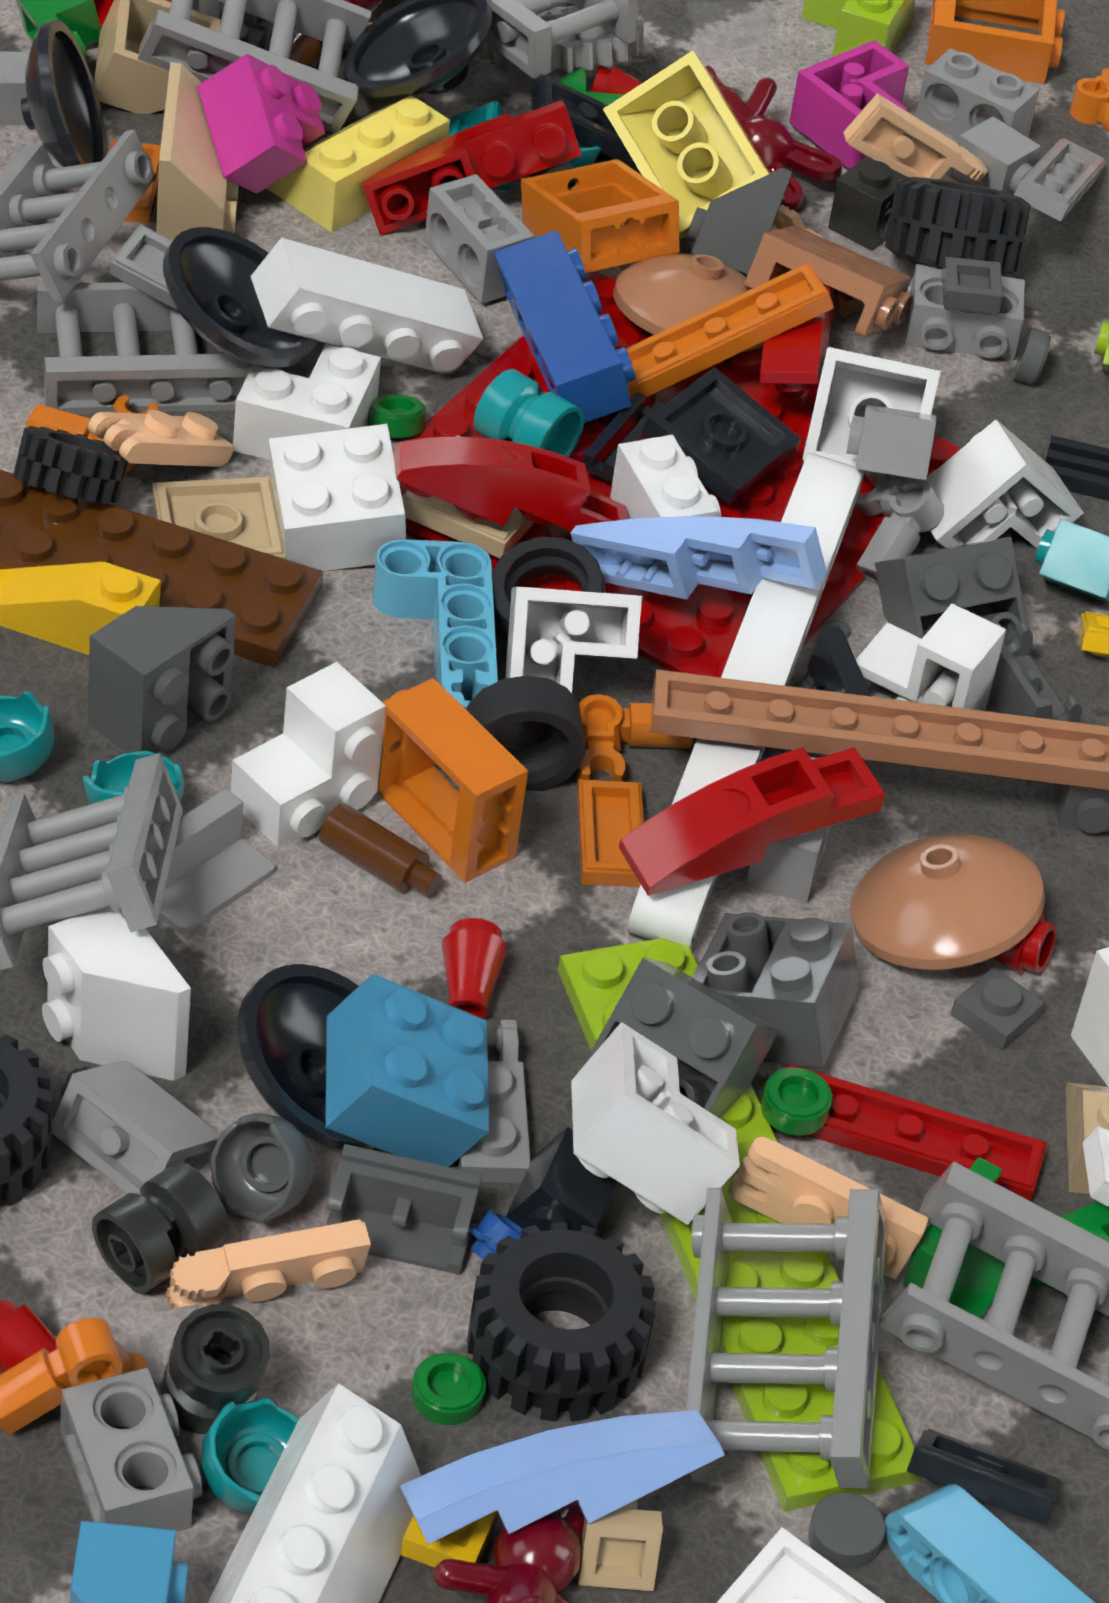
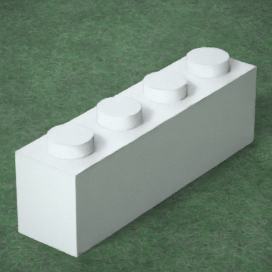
[251,237,484,374]

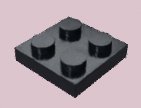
[641,367,802,505]

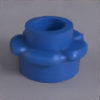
[469,1209,523,1260]

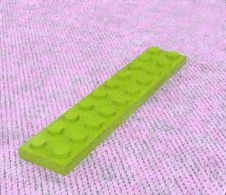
[558,938,921,1512]

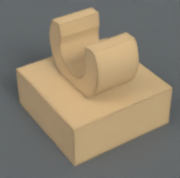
[578,1500,663,1591]

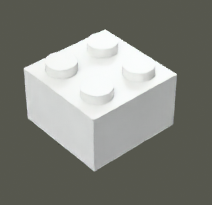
[269,424,406,571]

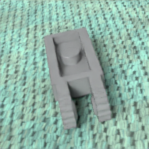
[458,1020,530,1183]

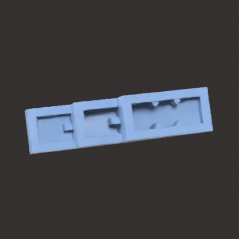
[570,516,827,599]
[399,1410,725,1544]

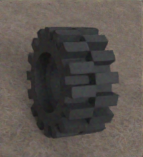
[13,426,128,504]

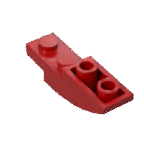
[361,100,582,236]
[760,283,839,392]
[393,436,628,532]
[619,747,885,896]

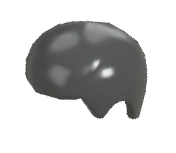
[210,1113,314,1223]

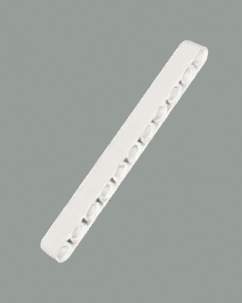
[627,452,865,949]

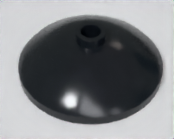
[344,0,492,99]
[21,20,107,167]
[163,227,318,367]
[237,964,376,1150]

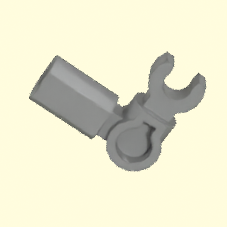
[855,471,944,585]

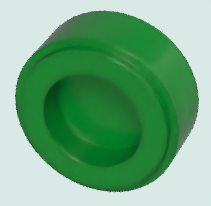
[368,394,426,438]
[761,1068,832,1136]
[411,1353,486,1425]

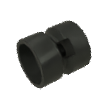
[92,1163,229,1294]
[161,1304,270,1434]

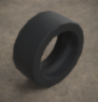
[492,537,605,642]
[466,675,586,791]

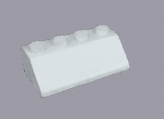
[208,1383,421,1603]

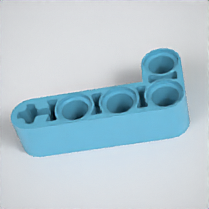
[372,539,498,709]
[885,1484,1095,1603]

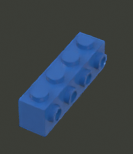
[494,230,635,423]

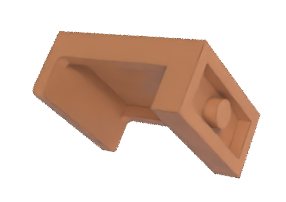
[744,226,913,338]

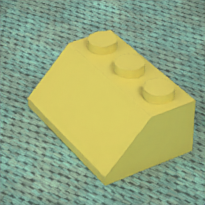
[603,50,785,238]
[266,95,450,233]

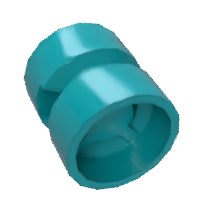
[473,369,585,457]

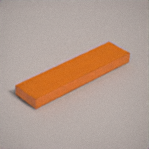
[626,262,834,399]

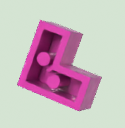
[789,40,909,170]
[197,53,325,194]

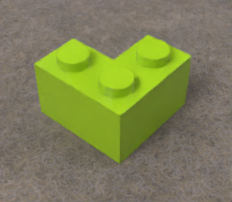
[801,0,915,57]

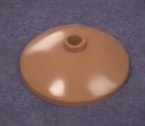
[613,254,764,352]
[850,834,1045,970]

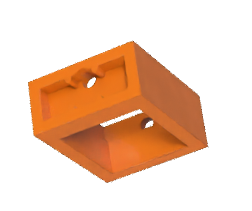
[925,0,1065,84]
[521,159,679,273]
[377,678,528,883]

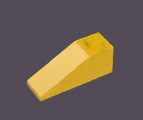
[0,562,161,655]

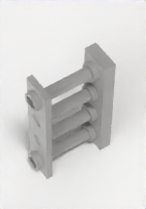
[138,0,372,133]
[484,0,639,79]
[0,129,156,303]
[37,282,280,414]
[0,753,183,970]
[880,1161,1109,1450]
[686,1188,887,1488]

